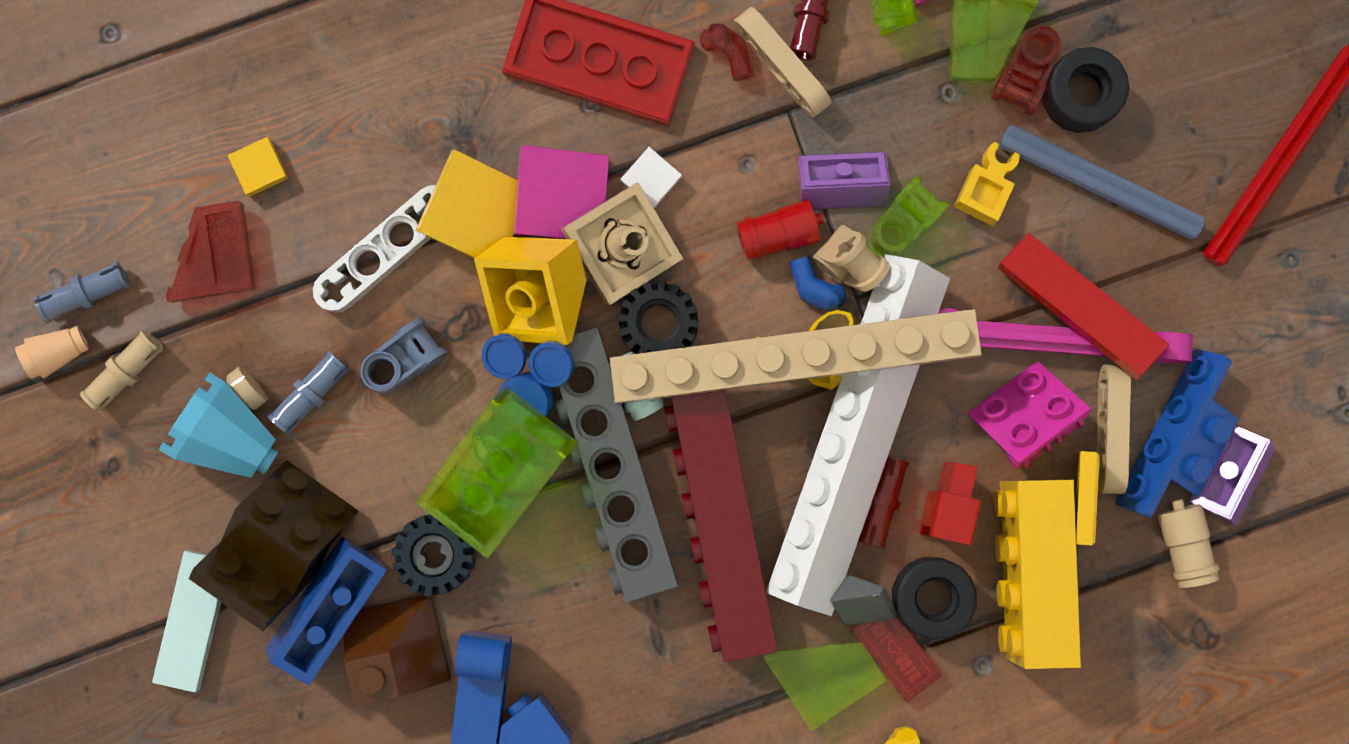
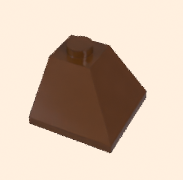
[344,595,451,708]

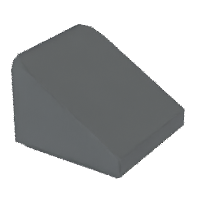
[831,575,898,625]

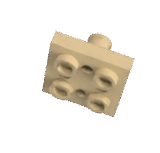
[561,183,683,305]

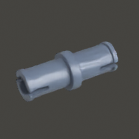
[33,261,130,323]
[268,351,350,436]

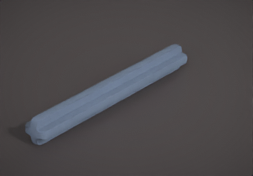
[1000,125,1205,239]

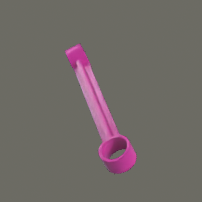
[938,308,1193,363]

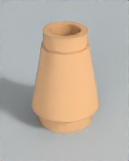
[15,326,89,379]

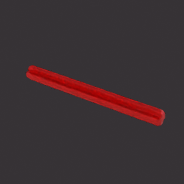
[1203,44,1349,267]

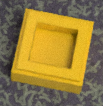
[227,137,289,197]

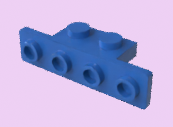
[1116,349,1239,518]

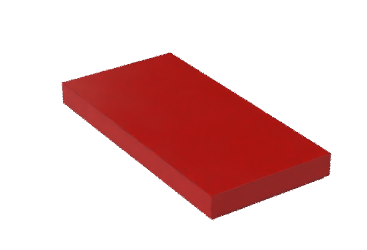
[502,0,695,127]

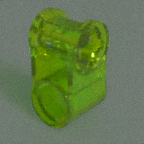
[868,175,950,257]

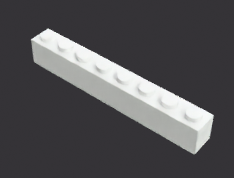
[766,254,950,616]

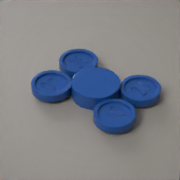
[478,333,574,467]

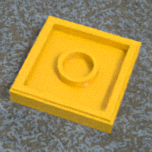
[415,150,517,258]
[1075,451,1100,545]

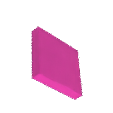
[513,145,609,239]

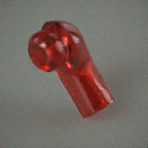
[699,23,754,81]

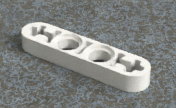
[313,185,436,313]

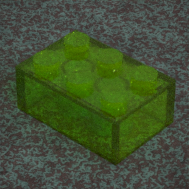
[416,387,578,559]

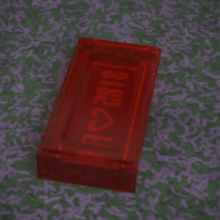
[851,616,942,703]

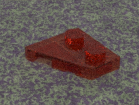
[166,201,256,303]

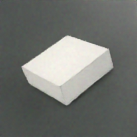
[620,147,682,209]

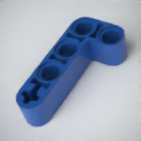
[451,630,512,744]

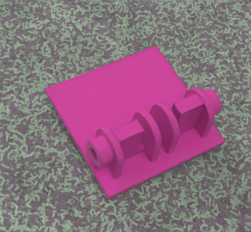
[968,361,1092,470]

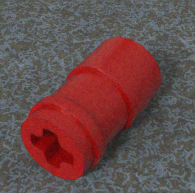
[736,199,824,261]

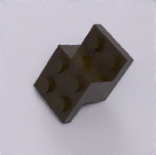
[189,460,359,632]

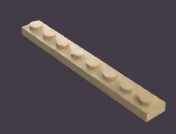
[610,309,982,404]

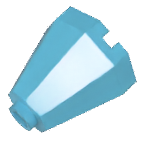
[159,373,278,478]

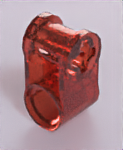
[990,25,1061,116]

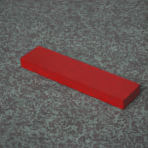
[998,233,1170,381]

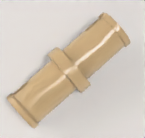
[80,330,164,413]

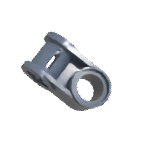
[360,317,449,395]

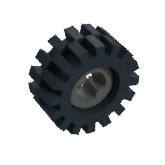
[391,514,477,596]

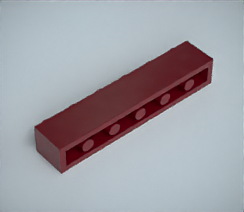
[664,390,778,662]

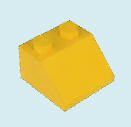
[474,237,587,345]

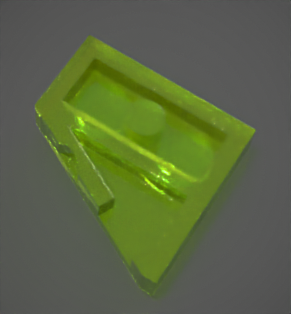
[949,0,1039,83]
[763,641,886,731]

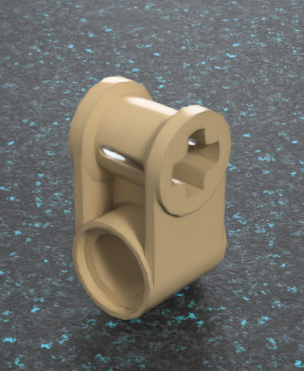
[812,225,890,292]

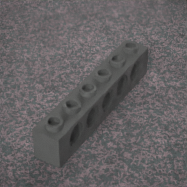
[555,327,678,603]

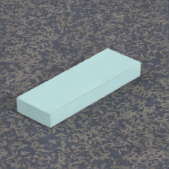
[152,550,221,693]

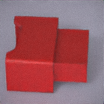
[919,462,981,545]

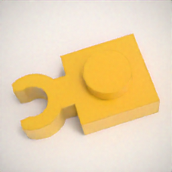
[954,142,1020,226]

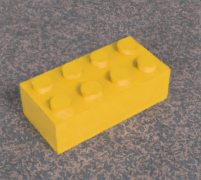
[993,480,1081,669]

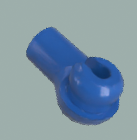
[789,256,846,311]

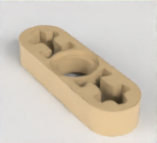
[733,7,832,118]
[1096,364,1131,494]

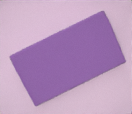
[798,152,891,210]
[1189,426,1275,526]

